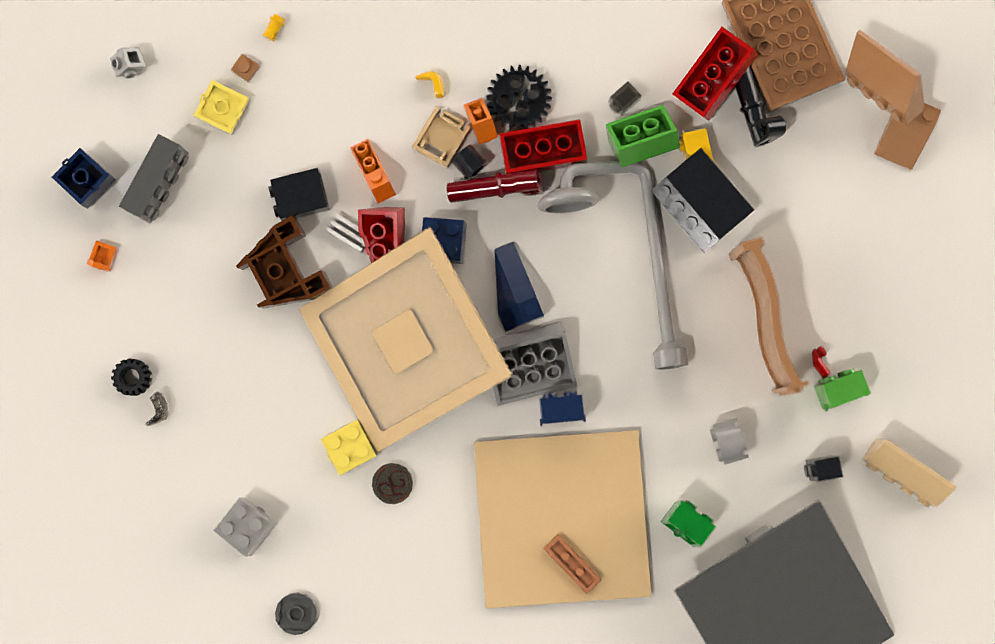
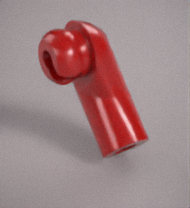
[812,346,830,378]

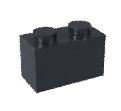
[804,456,843,482]

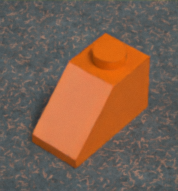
[464,98,498,144]

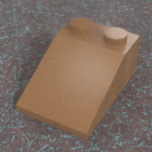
[874,103,941,170]

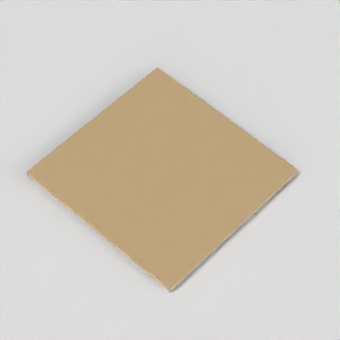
[474,430,651,608]

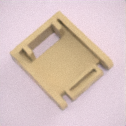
[412,106,472,168]

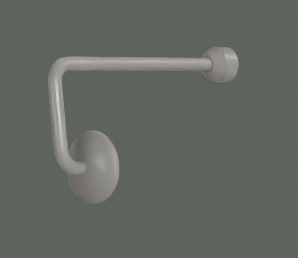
[537,161,688,370]

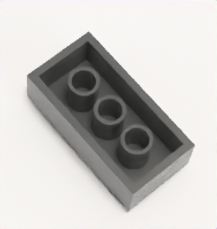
[119,134,189,224]

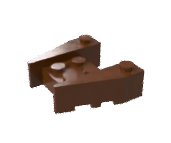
[236,216,333,309]

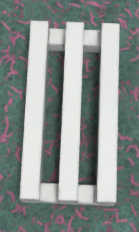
[326,214,365,252]

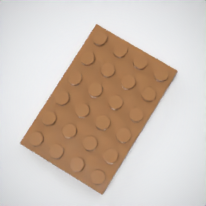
[722,0,845,112]

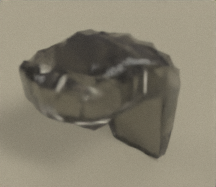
[145,391,169,426]

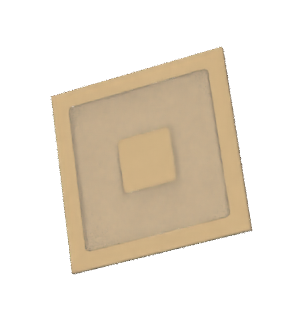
[299,227,513,452]

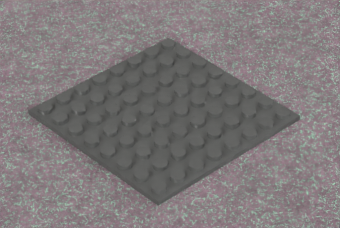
[674,500,894,644]

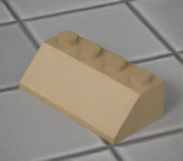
[862,439,957,507]

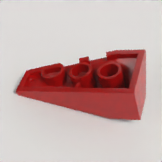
[358,207,405,264]

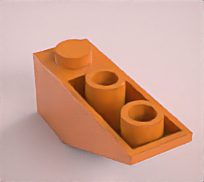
[350,139,396,204]

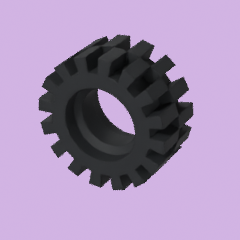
[111,358,152,396]

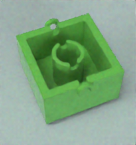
[814,368,871,411]

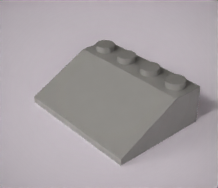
[493,322,577,406]

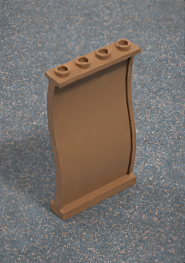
[729,237,809,396]

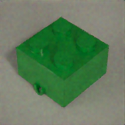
[660,500,716,547]

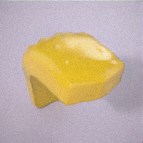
[415,71,444,98]

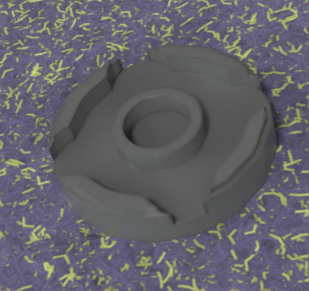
[275,592,317,635]

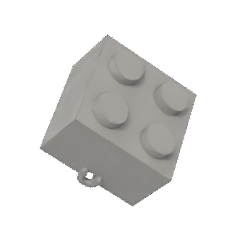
[214,497,277,557]

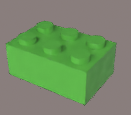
[606,105,680,168]

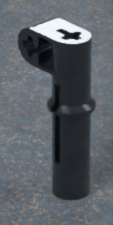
[735,66,786,147]

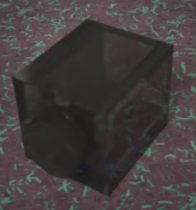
[609,81,642,116]

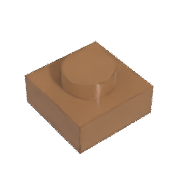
[231,54,260,83]

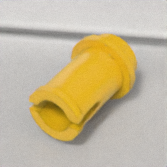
[263,14,285,41]

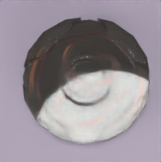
[372,463,413,504]

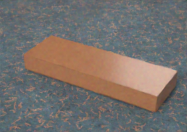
[543,534,601,594]

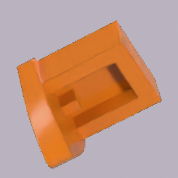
[87,240,117,272]

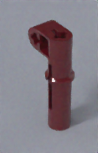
[446,169,544,203]

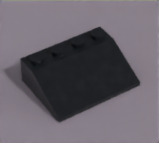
[651,148,755,253]

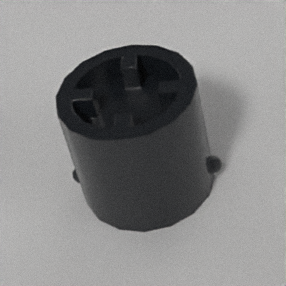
[451,145,487,180]

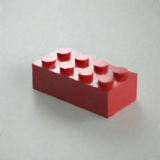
[672,26,759,121]
[499,119,587,174]

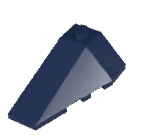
[494,242,544,332]

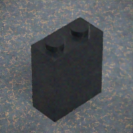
[268,168,330,221]

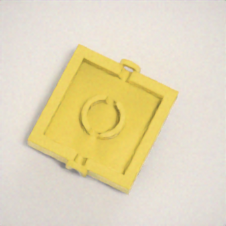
[193,80,249,135]
[321,420,377,476]

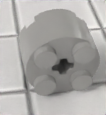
[710,418,749,464]

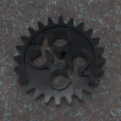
[486,65,552,130]

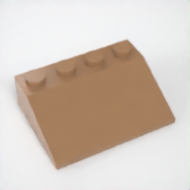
[846,30,925,126]

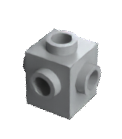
[110,47,145,79]

